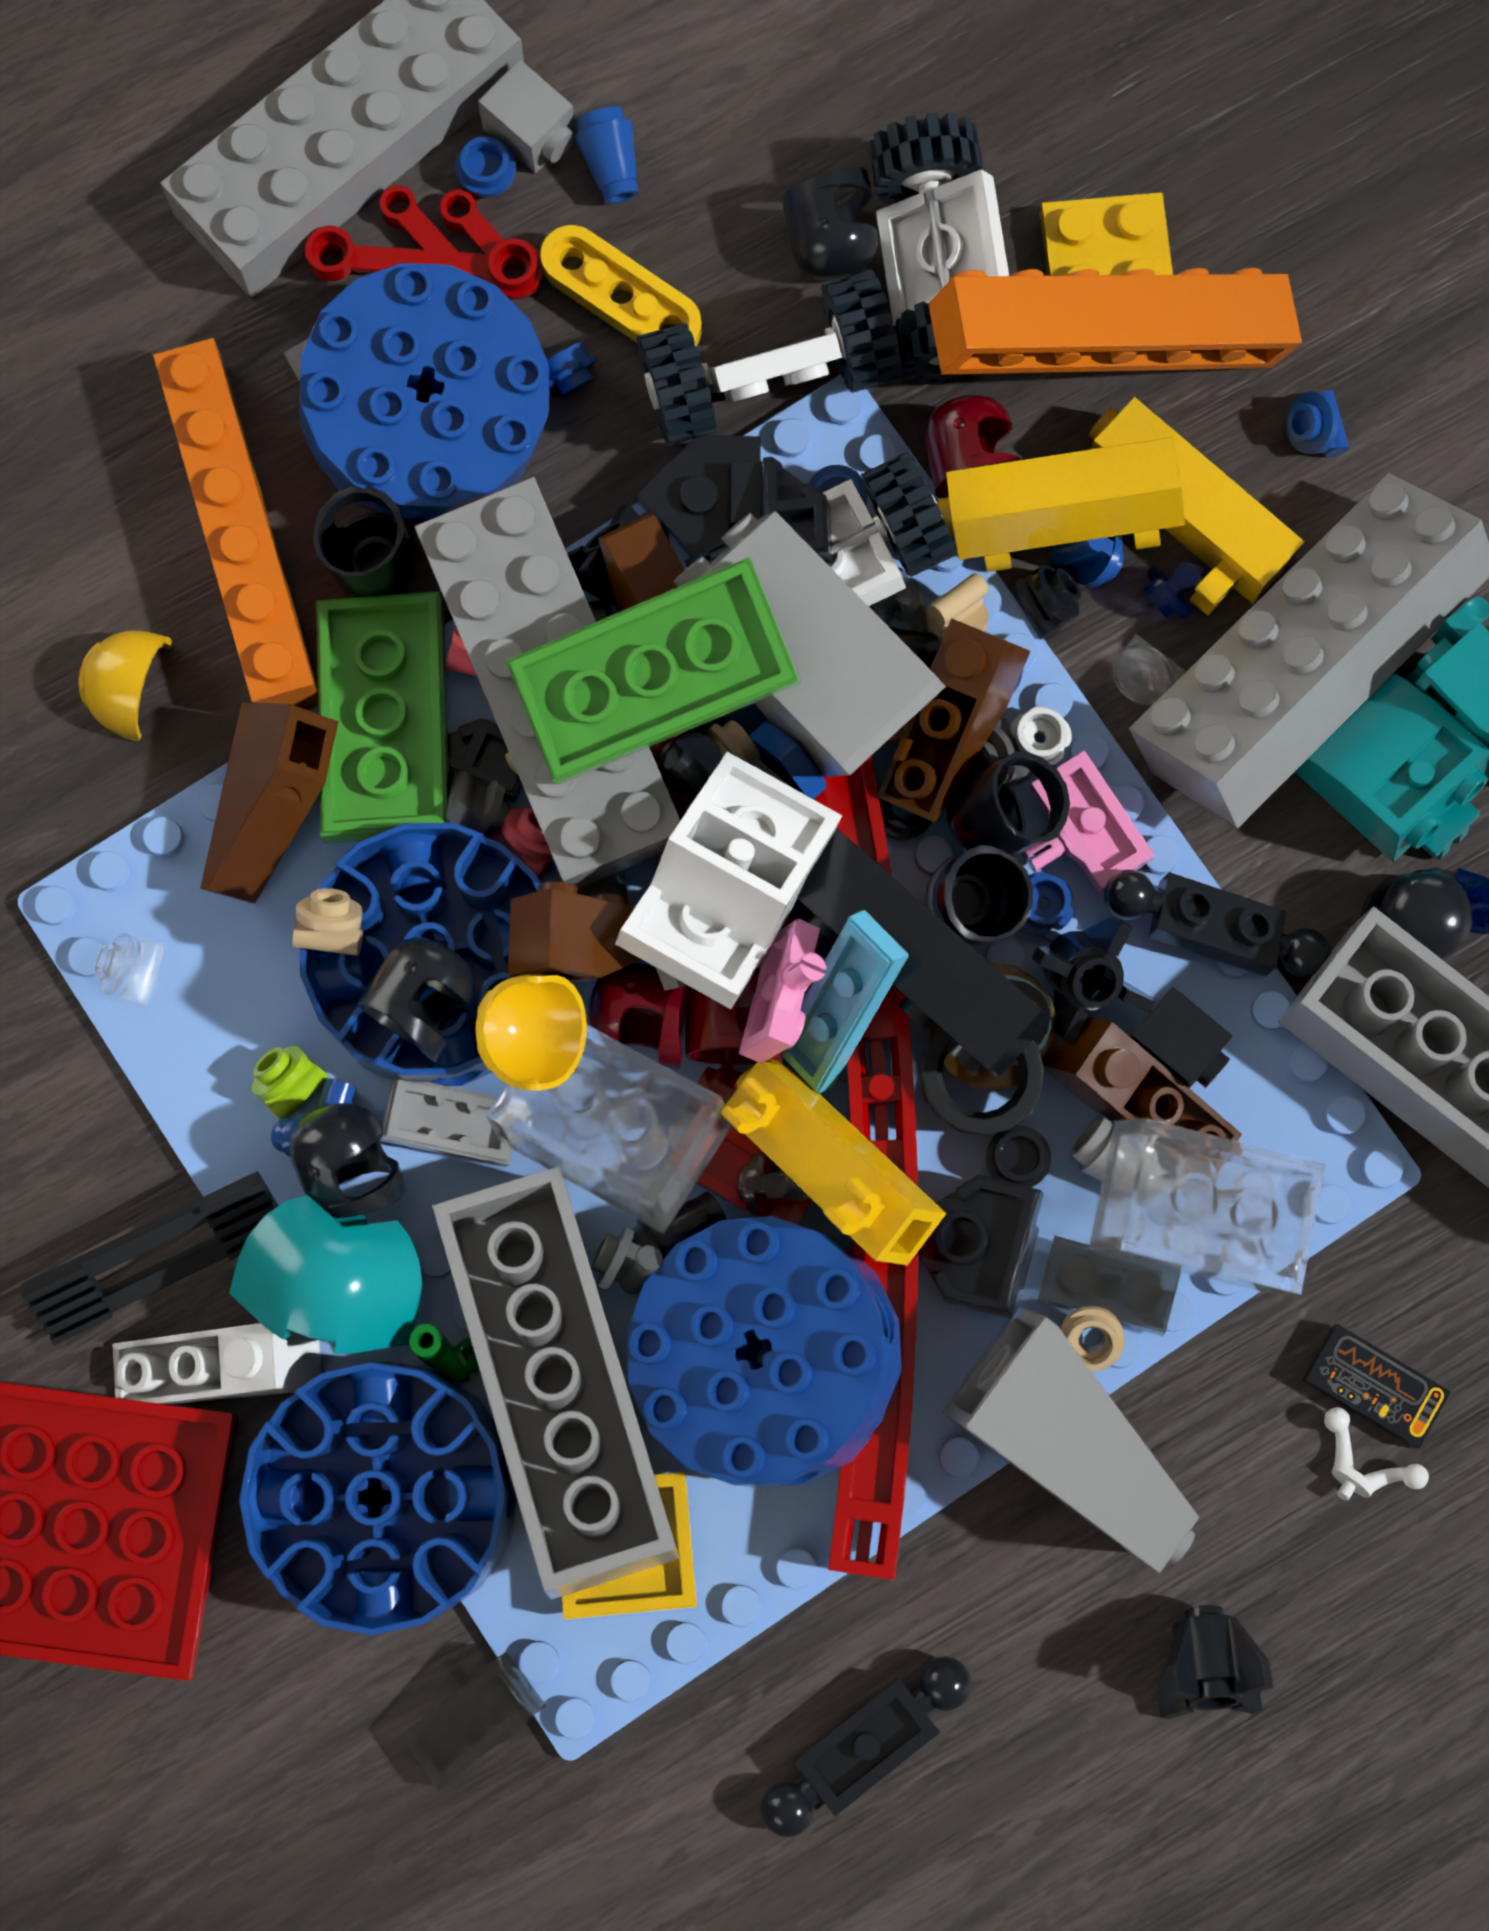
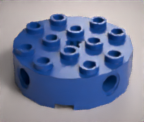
[299,263,549,524]
[300,823,541,1086]
[626,1216,902,1488]
[239,1361,517,1636]

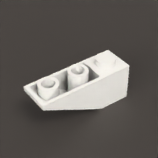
[113,1323,321,1405]

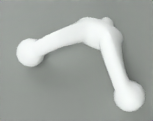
[1324,1407,1429,1501]

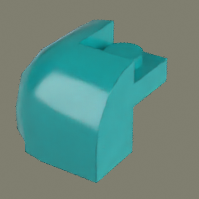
[229,1195,422,1354]

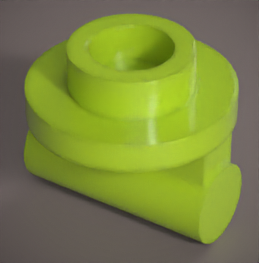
[251,1046,329,1119]

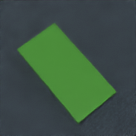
[506,557,802,785]
[316,591,450,844]

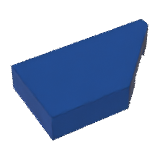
[749,721,827,800]

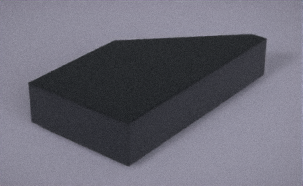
[763,457,832,563]
[448,718,523,803]

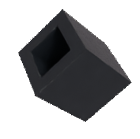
[1130,986,1233,1089]

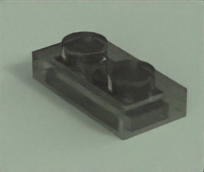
[1037,1236,1181,1336]

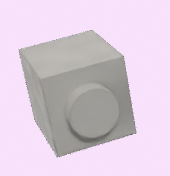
[478,60,576,174]

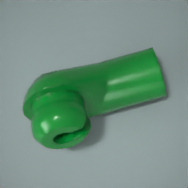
[409,1324,480,1382]

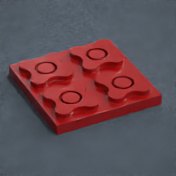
[0,1382,237,1681]

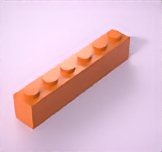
[928,268,1302,375]
[153,338,318,710]

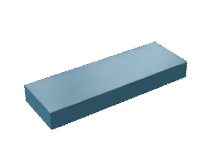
[782,910,909,1094]

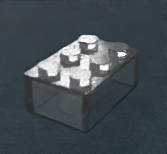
[486,1025,732,1234]
[1089,1118,1326,1294]

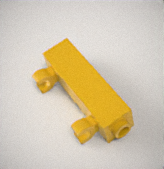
[1089,397,1305,616]
[937,436,1185,572]
[720,1061,947,1265]

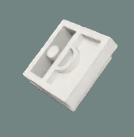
[615,752,842,1009]

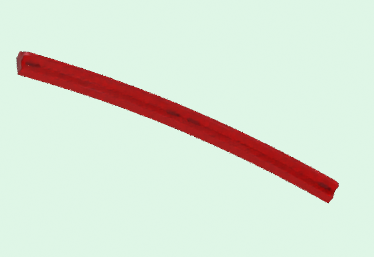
[814,756,918,1580]

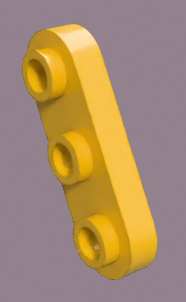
[541,225,701,346]

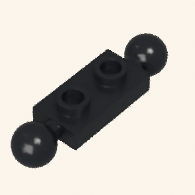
[1103,869,1331,979]
[761,1656,972,1837]

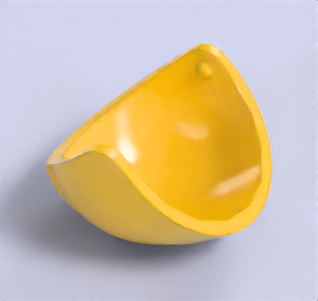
[78,630,172,742]
[476,974,587,1090]

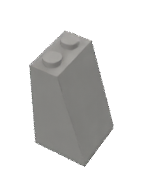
[673,511,946,777]
[943,1307,1199,1573]

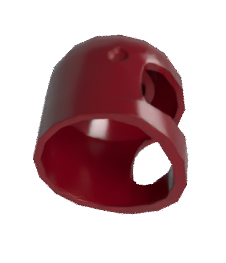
[924,395,1022,499]
[588,963,688,1069]
[685,968,782,1065]

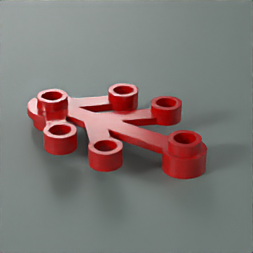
[305,185,544,300]

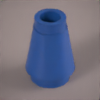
[574,106,639,204]

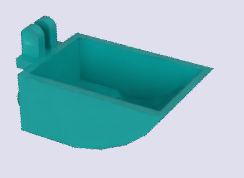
[1405,597,1489,782]
[1295,673,1489,862]

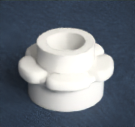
[1010,707,1072,766]

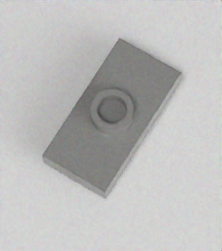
[380,1077,522,1167]

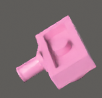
[1021,750,1155,893]
[739,918,826,1064]

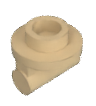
[925,573,989,642]
[292,888,363,956]

